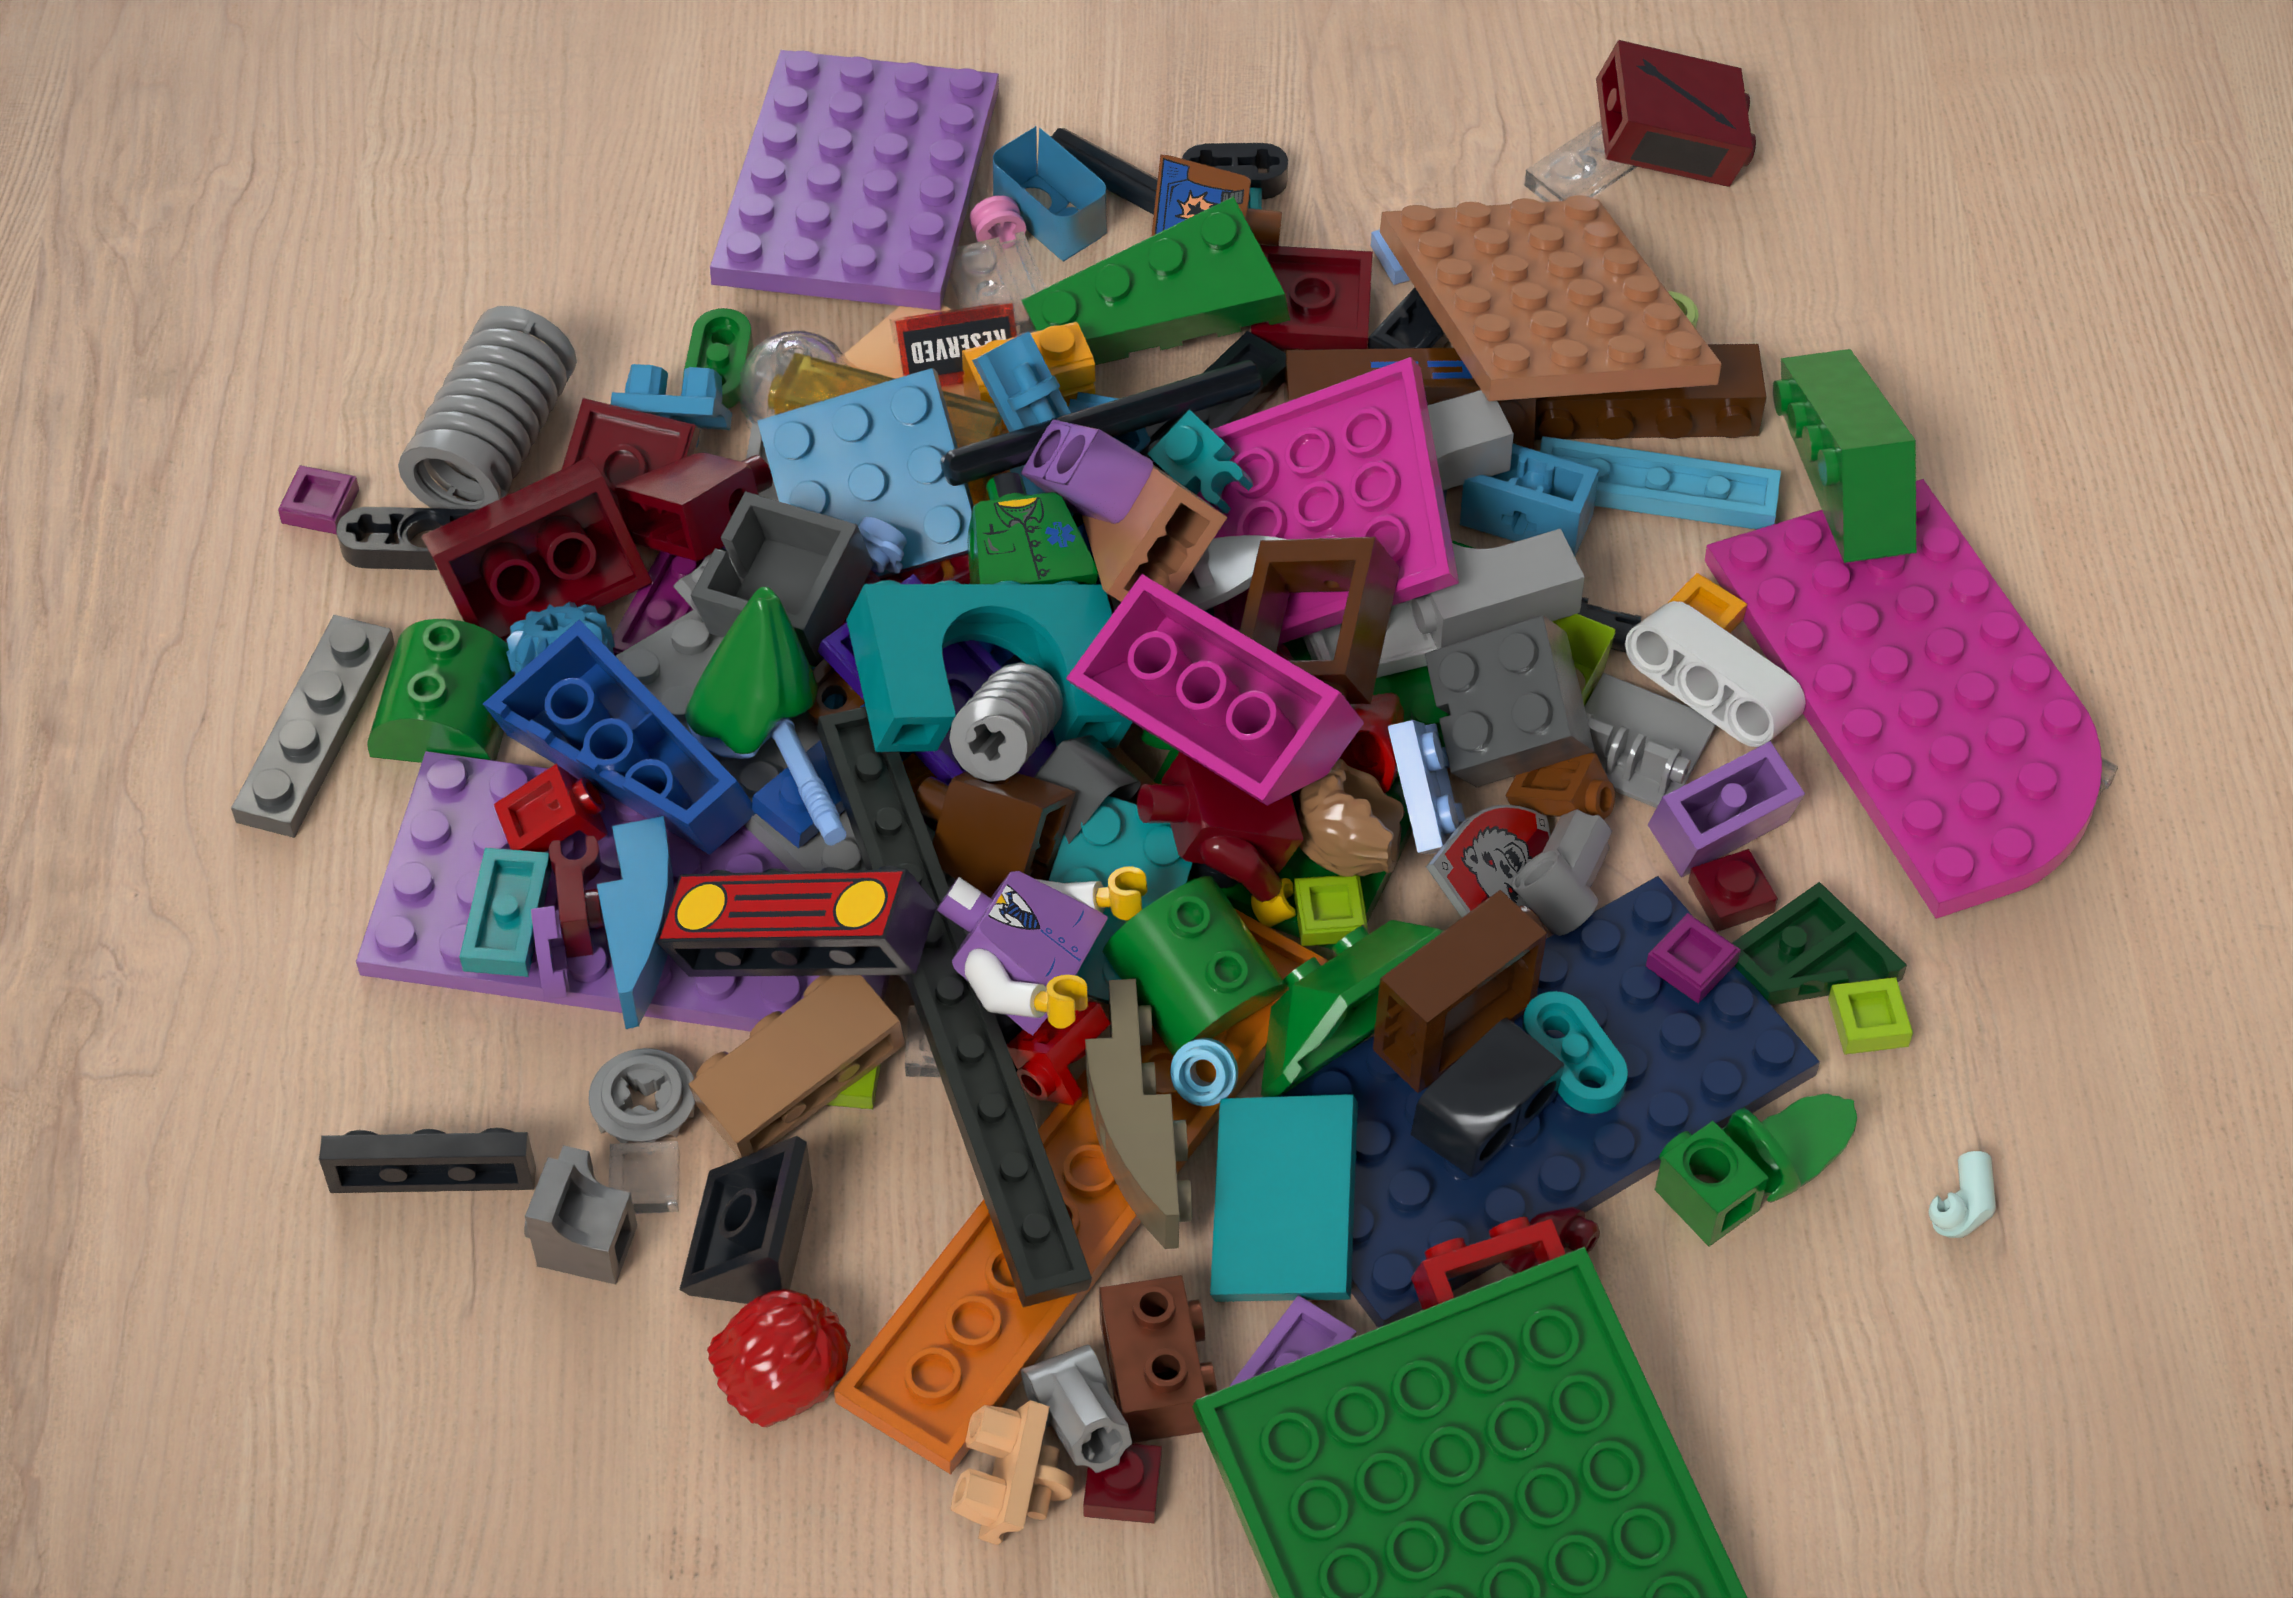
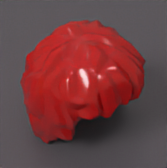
[707,1289,851,1427]

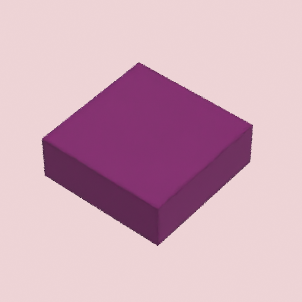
[278,465,359,535]
[1646,913,1741,1004]

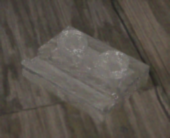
[949,232,1047,338]

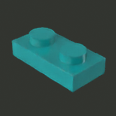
[459,848,552,977]

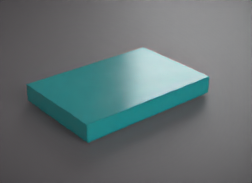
[1210,1095,1358,1302]

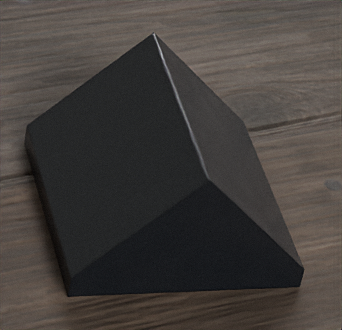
[679,1136,813,1304]

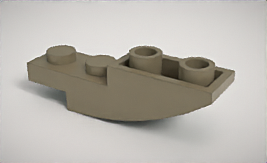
[1085,979,1192,1249]

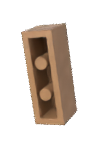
[688,975,906,1159]

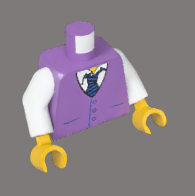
[936,866,1147,1036]

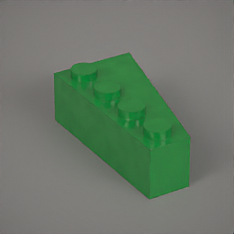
[1021,196,1290,365]
[1773,349,1917,563]

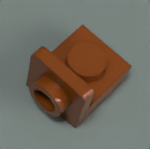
[1505,753,1616,820]

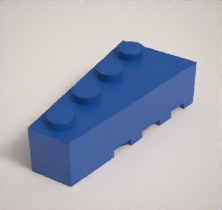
[483,619,756,855]

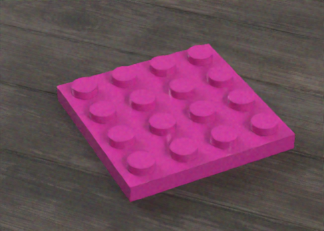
[1197,357,1459,643]

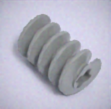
[949,663,1063,782]

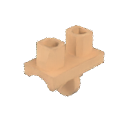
[950,1400,1075,1545]

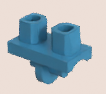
[972,331,1071,432]
[611,364,732,448]

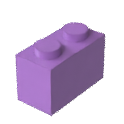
[1648,741,1805,878]

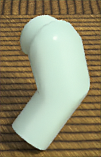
[1928,1151,1996,1238]

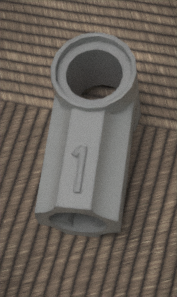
[1512,809,1612,936]
[1021,1345,1132,1473]

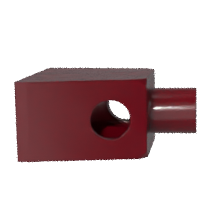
[615,452,773,561]

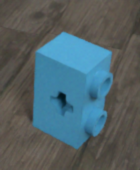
[1460,444,1599,557]

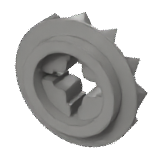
[589,1048,695,1148]

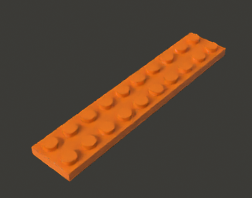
[834,909,1329,1475]

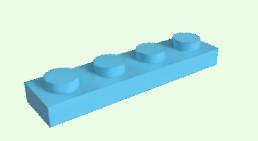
[1540,436,1781,530]

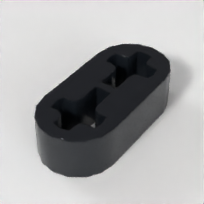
[1182,143,1288,199]

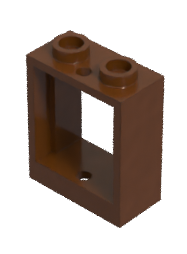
[1239,537,1400,704]
[1373,890,1547,1093]

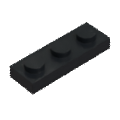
[319,1128,536,1193]

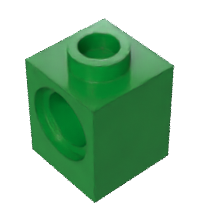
[1654,1121,1769,1247]

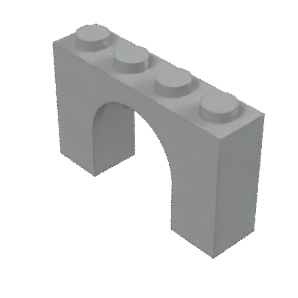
[1411,390,1585,649]

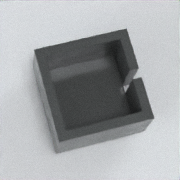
[690,491,873,666]
[1425,615,1595,788]

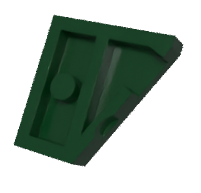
[1732,882,1907,1005]

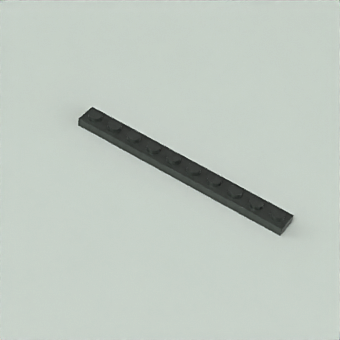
[817,707,1092,1307]

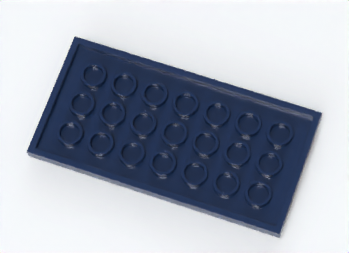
[1281,876,1820,1328]

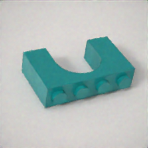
[846,580,1133,752]

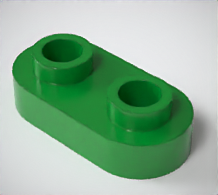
[683,308,753,409]

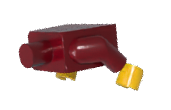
[1137,751,1304,927]

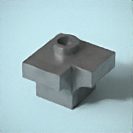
[524,1145,637,1285]

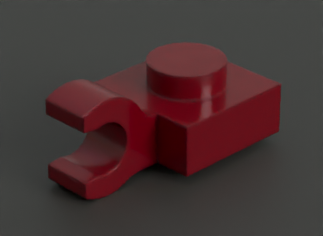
[549,836,603,958]

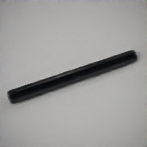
[940,360,1262,486]

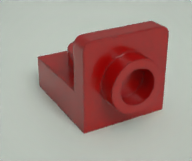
[493,764,608,852]
[1007,1001,1111,1106]

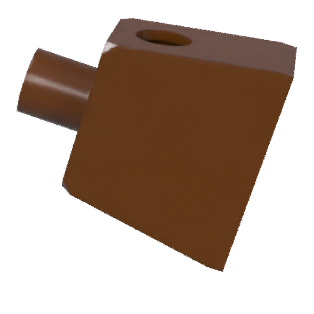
[915,771,1076,898]

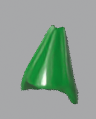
[685,587,818,754]

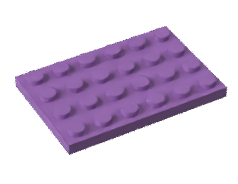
[710,50,999,311]

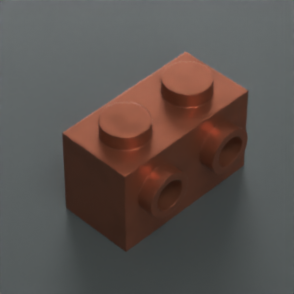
[1099,1275,1217,1443]

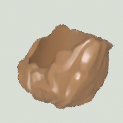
[1295,759,1405,877]

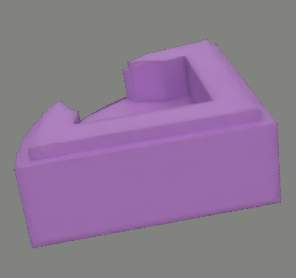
[531,906,570,1000]

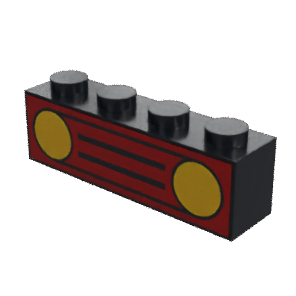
[656,866,937,977]

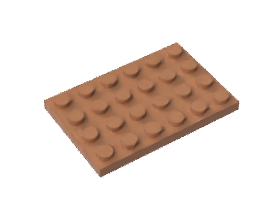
[1380,195,1722,401]

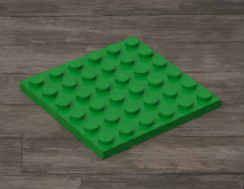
[1192,1247,1747,1598]

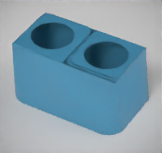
[993,126,1107,262]

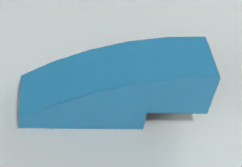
[597,816,674,1029]

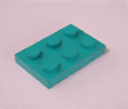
[1049,796,1193,1004]

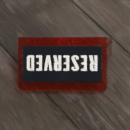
[889,302,1017,387]

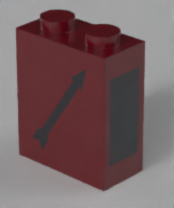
[1596,40,1756,187]

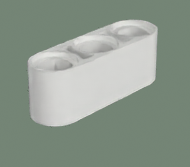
[1625,601,1806,747]

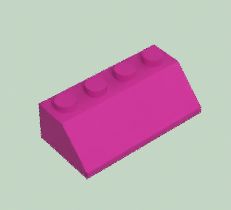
[1066,574,1364,805]

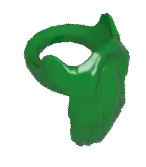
[1722,1094,1857,1203]

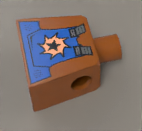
[1151,154,1282,246]

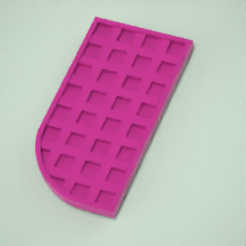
[1704,479,2102,919]

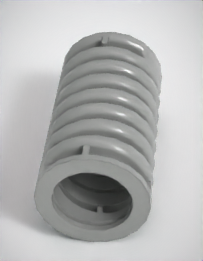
[398,306,577,509]

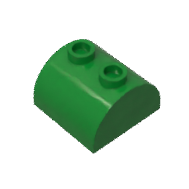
[367,619,515,763]
[1102,876,1288,1057]

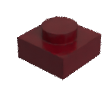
[1688,849,1778,932]
[1083,1444,1162,1524]

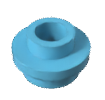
[1170,1038,1238,1106]

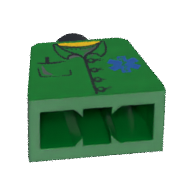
[967,472,1098,585]

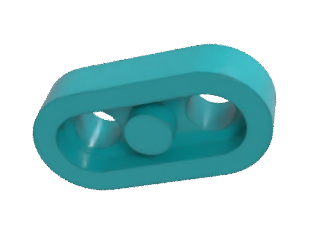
[1522,991,1628,1114]

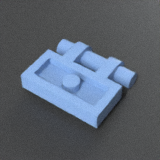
[1388,720,1465,855]

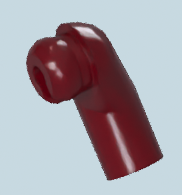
[1502,1207,1600,1274]

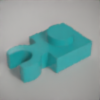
[1148,409,1254,514]

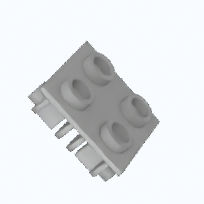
[1584,673,1716,808]

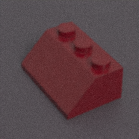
[421,457,652,643]

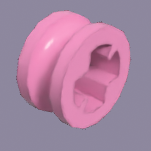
[969,195,1027,253]

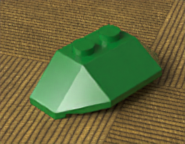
[1261,920,1445,1097]

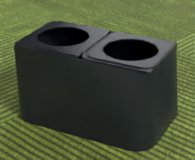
[1411,1017,1564,1177]

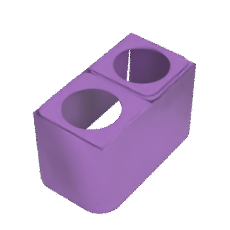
[1021,419,1153,524]

